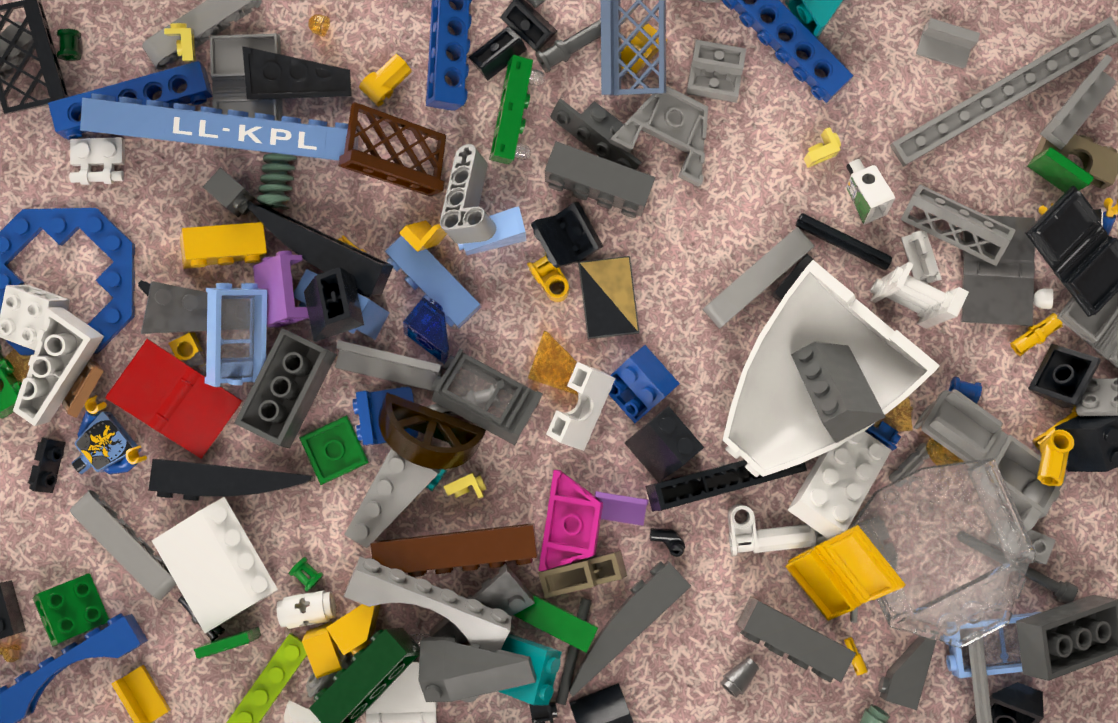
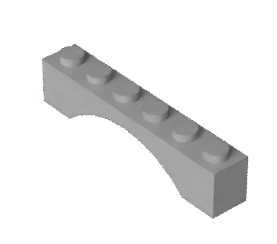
[344,557,512,652]

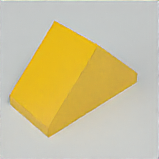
[621,23,667,78]
[302,621,342,679]

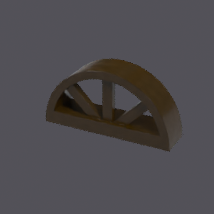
[378,392,486,469]

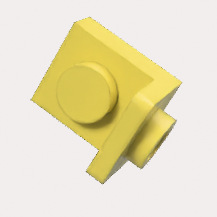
[164,23,196,62]
[804,127,841,168]
[443,472,487,499]

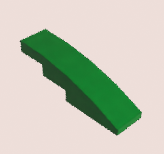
[514,592,598,653]

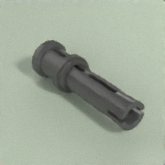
[535,18,601,73]

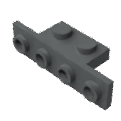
[550,98,642,170]

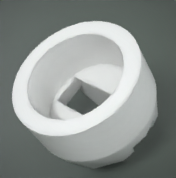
[1033,288,1053,309]

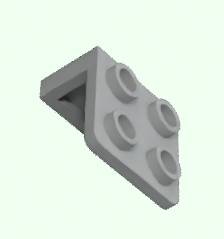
[1076,378,1118,416]

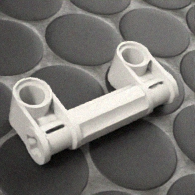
[728,504,828,556]

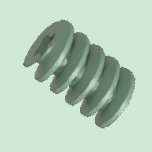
[257,153,297,210]

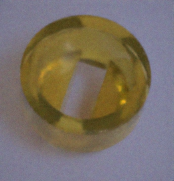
[308,14,330,37]

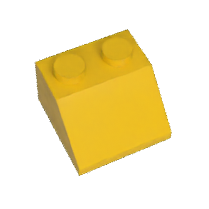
[326,604,381,655]

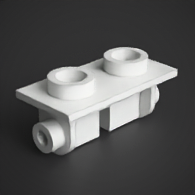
[901,230,942,284]

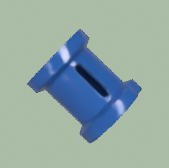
[949,376,982,404]

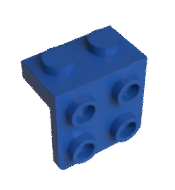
[352,387,419,446]

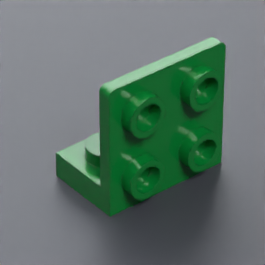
[32,573,109,647]

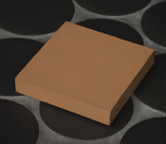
[62,359,104,418]

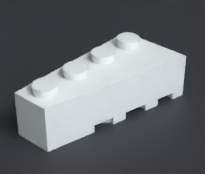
[13,306,104,426]

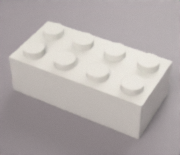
[788,431,892,539]

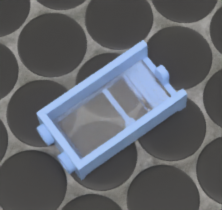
[205,283,267,387]
[943,612,1041,678]

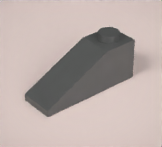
[878,628,939,710]

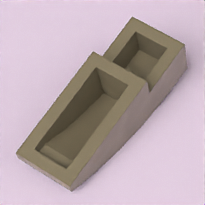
[538,550,627,598]

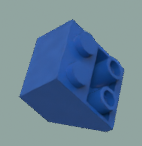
[609,345,680,424]

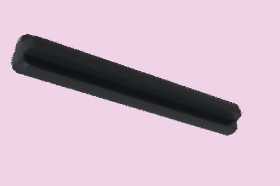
[795,213,892,270]

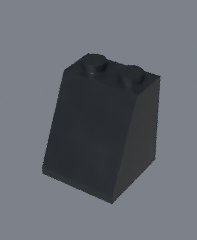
[624,406,704,482]

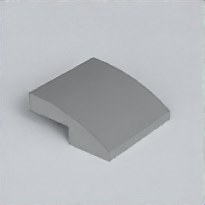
[686,40,746,103]

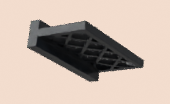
[0,0,69,115]

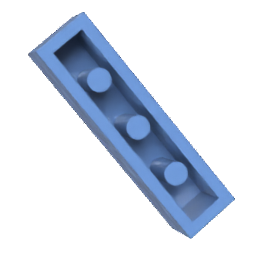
[385,236,481,329]

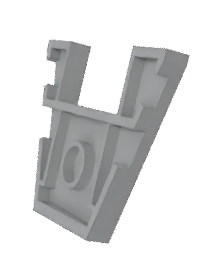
[609,86,708,187]

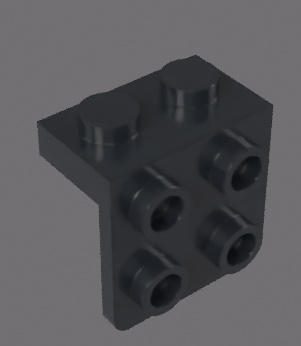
[531,201,604,268]

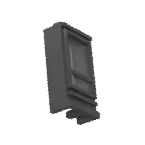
[431,349,543,445]

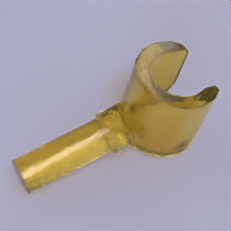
[0,644,21,662]

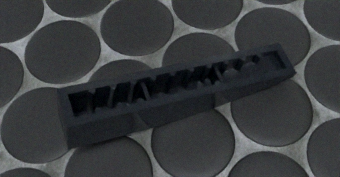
[248,202,393,297]
[148,459,316,501]
[645,460,807,512]

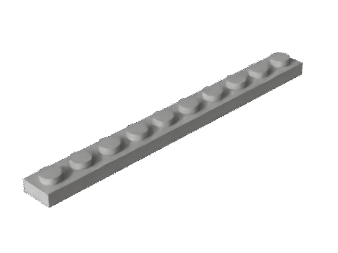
[890,17,1118,167]

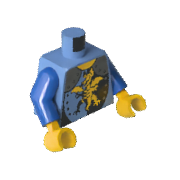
[72,395,147,475]

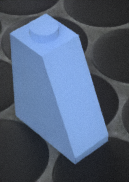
[458,206,527,256]

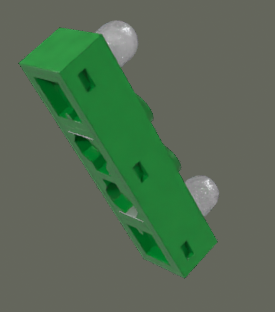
[489,55,546,164]

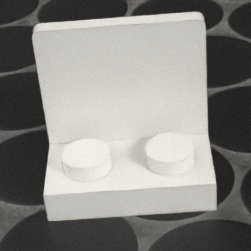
[0,285,70,350]

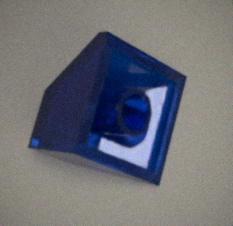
[403,297,449,365]

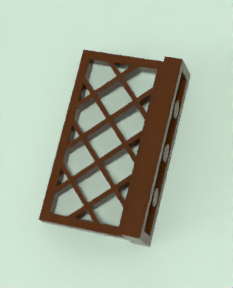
[338,102,447,197]

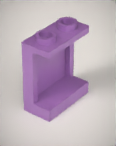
[253,251,309,328]

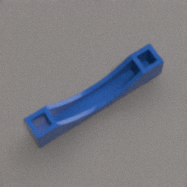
[0,613,148,723]

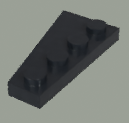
[242,46,352,100]

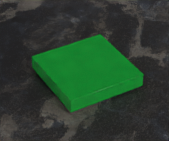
[1027,147,1094,193]
[299,415,369,485]
[194,626,261,659]

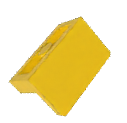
[399,220,447,252]
[112,665,171,723]

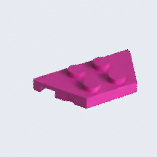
[538,469,603,571]

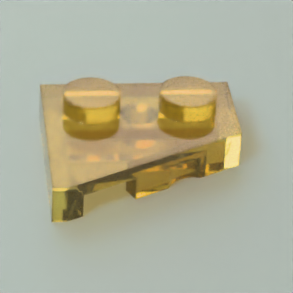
[528,331,578,395]

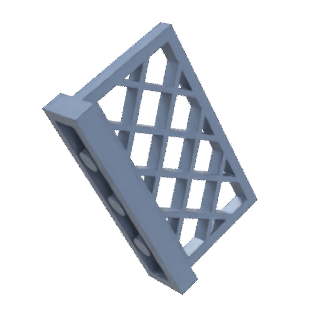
[600,0,666,96]

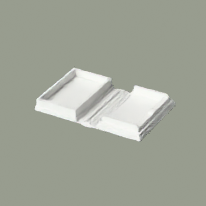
[366,662,438,723]

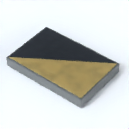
[578,256,639,340]

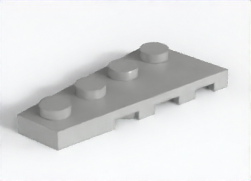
[344,448,441,548]

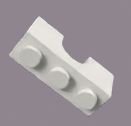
[546,362,615,451]

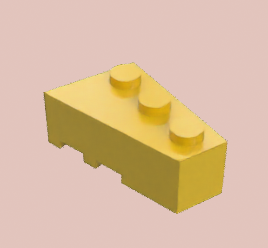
[180,222,267,269]

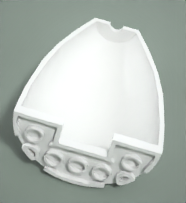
[723,260,940,477]

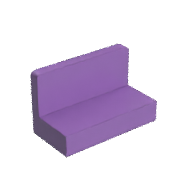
[594,491,649,526]

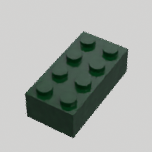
[309,628,420,723]

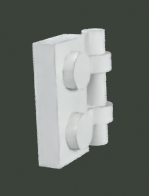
[69,137,125,185]

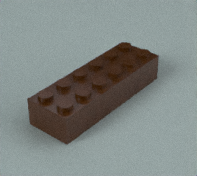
[370,523,538,577]

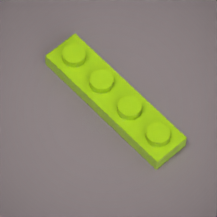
[226,633,307,723]

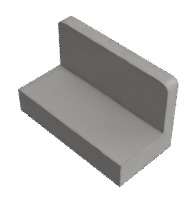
[916,18,980,69]

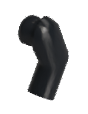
[650,528,685,557]

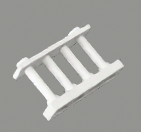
[870,262,969,329]

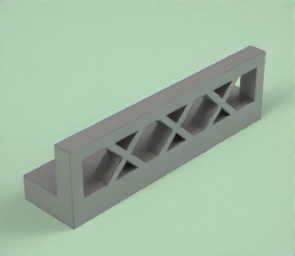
[1040,54,1117,150]
[901,185,1016,266]
[335,340,443,391]

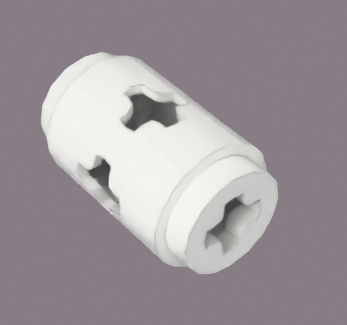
[277,590,336,629]

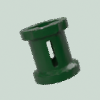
[57,29,81,61]

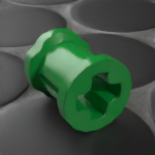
[288,557,324,592]

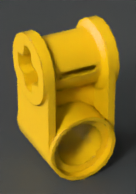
[527,252,569,302]

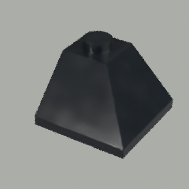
[969,682,1044,723]

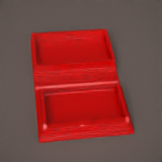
[105,338,243,459]

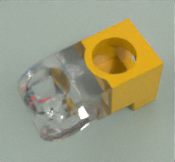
[168,332,207,376]

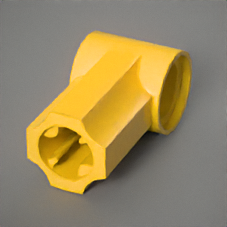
[359,54,412,107]
[1037,430,1074,486]

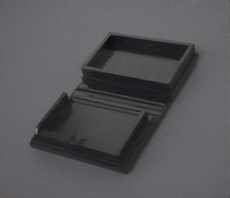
[1025,186,1118,317]

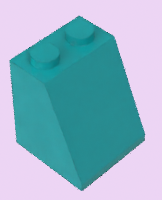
[785,0,844,39]

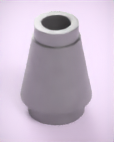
[720,657,759,698]

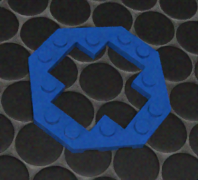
[0,208,135,356]

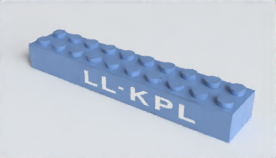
[80,93,359,161]

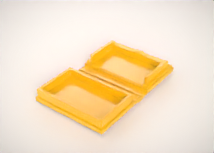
[785,525,906,621]

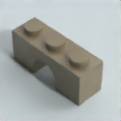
[1033,134,1118,189]

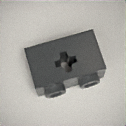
[203,167,255,218]

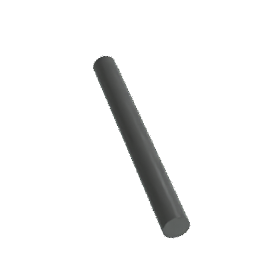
[556,598,592,705]

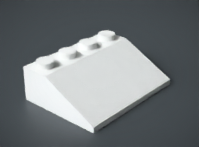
[152,497,278,633]

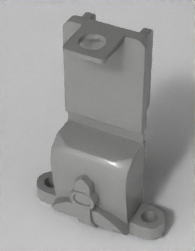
[914,389,1068,532]

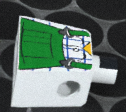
[846,159,895,225]

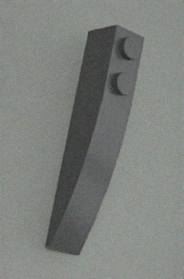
[569,561,691,697]

